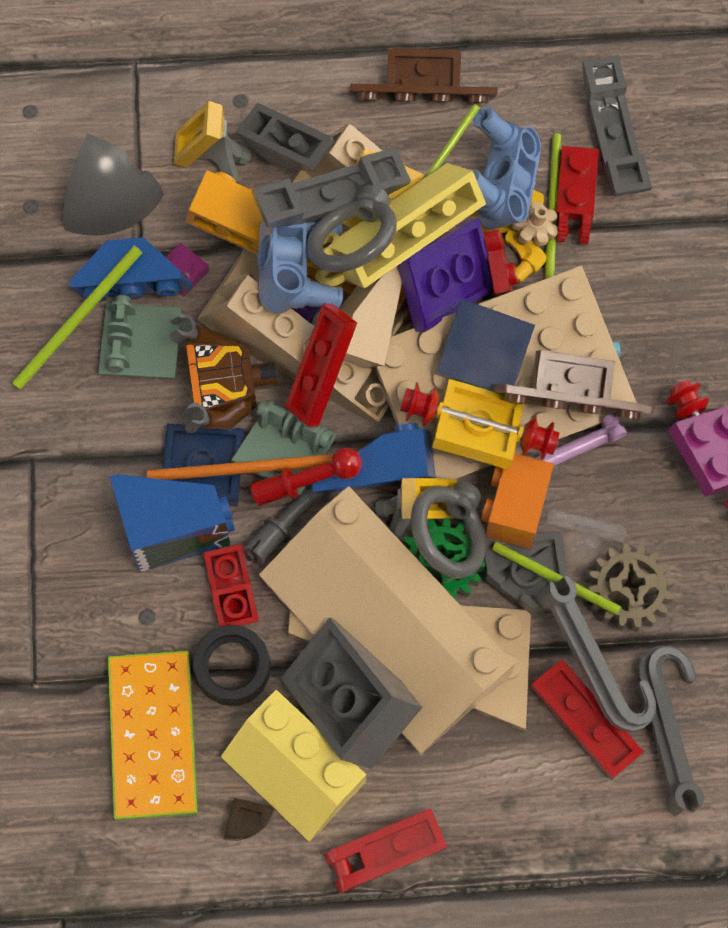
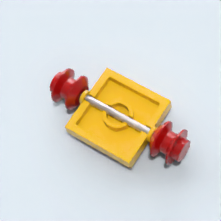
[400,379,560,470]

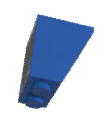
[110,474,235,573]

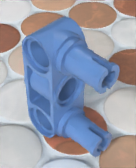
[473,107,541,230]
[257,219,343,313]

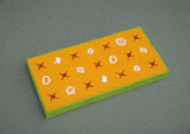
[108,651,198,821]

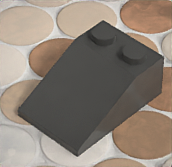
[280,618,423,769]

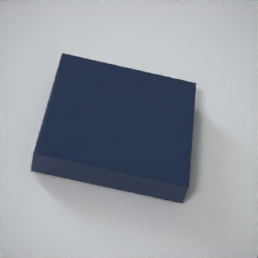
[435,299,535,395]
[162,423,245,506]

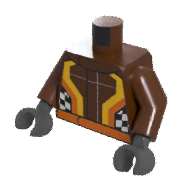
[170,314,277,434]

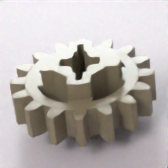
[587,543,675,632]

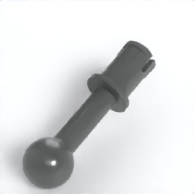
[243,484,331,565]

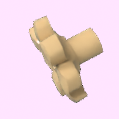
[512,202,558,246]

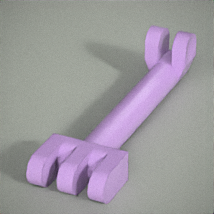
[495,412,627,467]

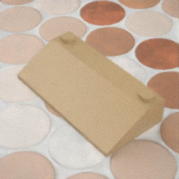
[259,486,515,755]

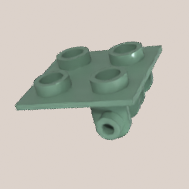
[98,295,182,379]
[231,401,337,496]

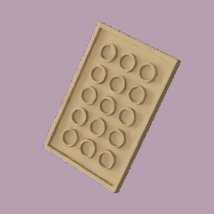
[375,266,637,479]

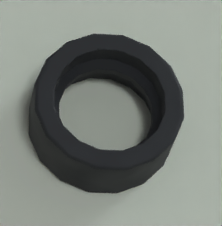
[193,625,271,706]

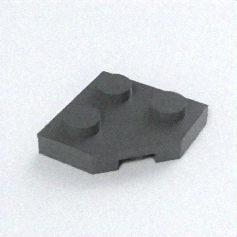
[484,531,568,614]

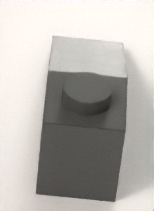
[236,103,335,172]

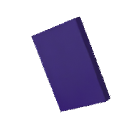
[398,217,494,332]

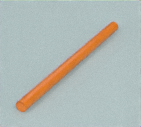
[147,454,333,480]

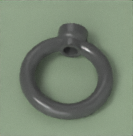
[307,184,397,272]
[411,482,487,579]

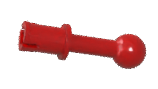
[250,448,362,506]

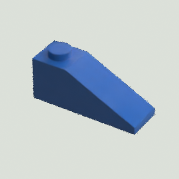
[312,423,436,493]

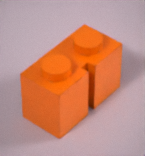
[481,453,554,549]

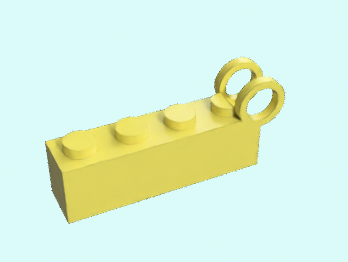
[307,163,486,289]

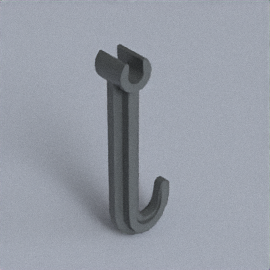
[537,576,656,732]
[637,646,704,816]

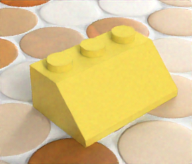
[221,690,366,843]

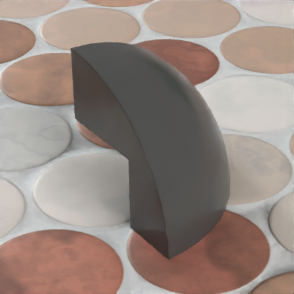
[64,133,164,236]

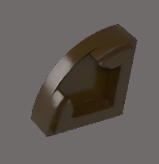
[223,798,275,841]

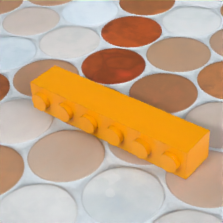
[185,170,406,314]

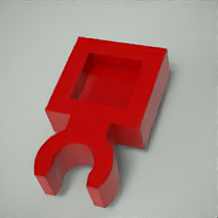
[484,229,519,297]

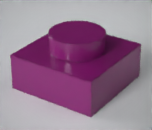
[166,242,209,297]

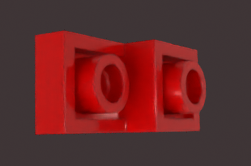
[203,544,259,627]

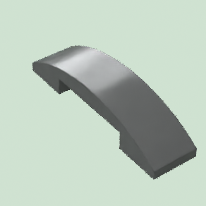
[582,55,652,197]
[251,147,411,227]

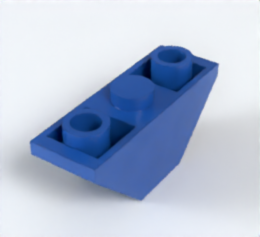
[70,237,192,302]

